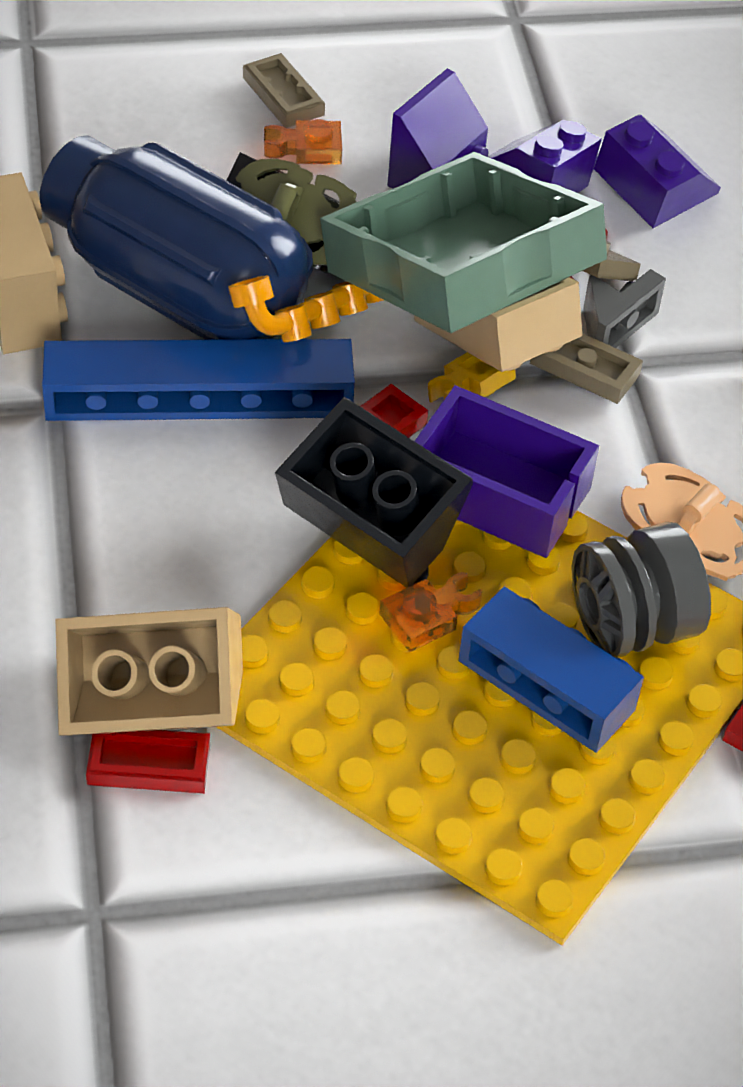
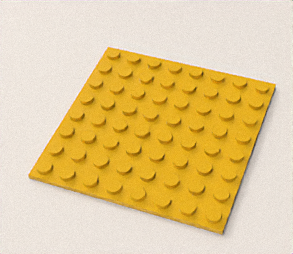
[217,510,743,946]

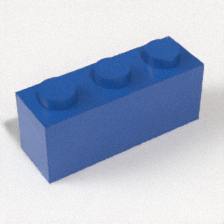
[458,586,644,753]

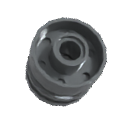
[571,522,711,658]

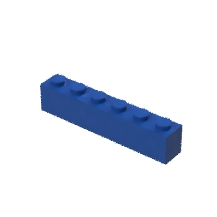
[42,339,355,421]

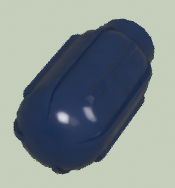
[39,135,313,340]

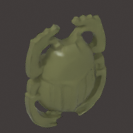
[236,159,357,265]

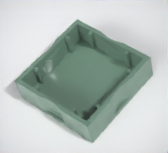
[320,152,607,333]

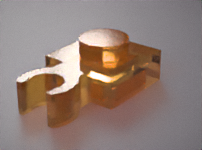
[264,119,342,164]
[379,572,482,652]

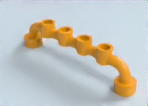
[228,276,383,343]

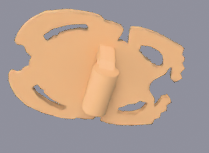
[621,463,743,581]

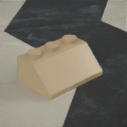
[55,607,243,736]

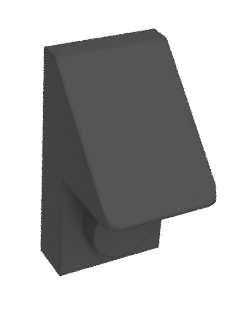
[583,269,666,348]

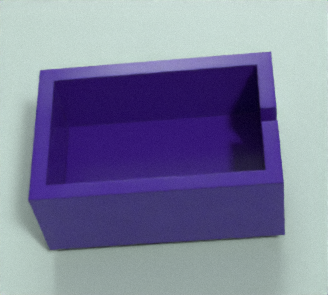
[415,385,600,558]

